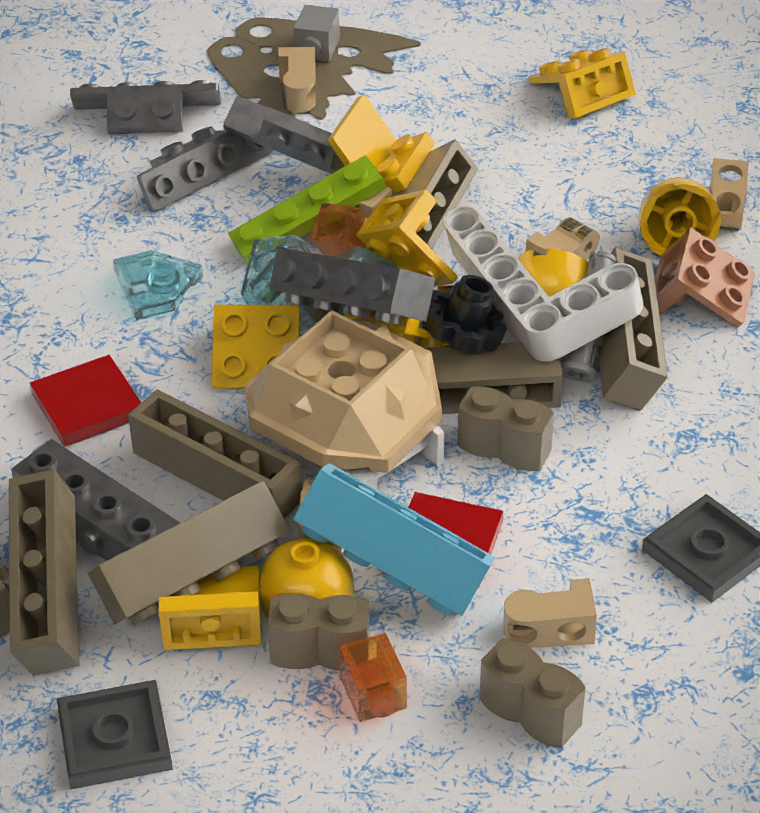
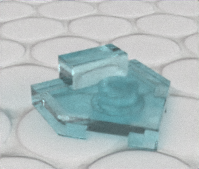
[240,235,311,305]
[113,250,203,320]

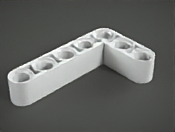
[444,206,643,362]

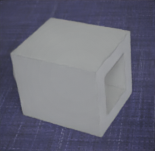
[293,4,340,62]

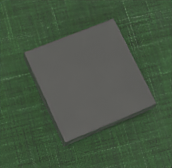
[642,494,760,603]
[56,680,173,790]

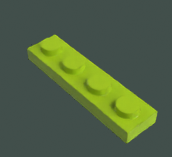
[228,155,387,267]

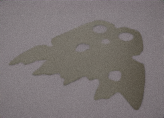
[207,17,421,119]

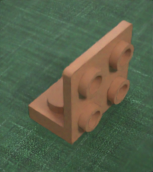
[655,227,755,327]

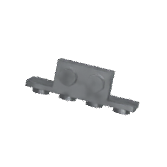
[70,80,221,134]
[223,96,345,174]
[137,126,274,211]

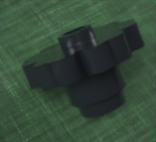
[421,275,507,354]

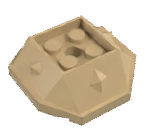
[244,310,442,473]

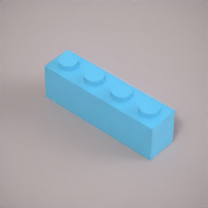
[293,463,495,616]

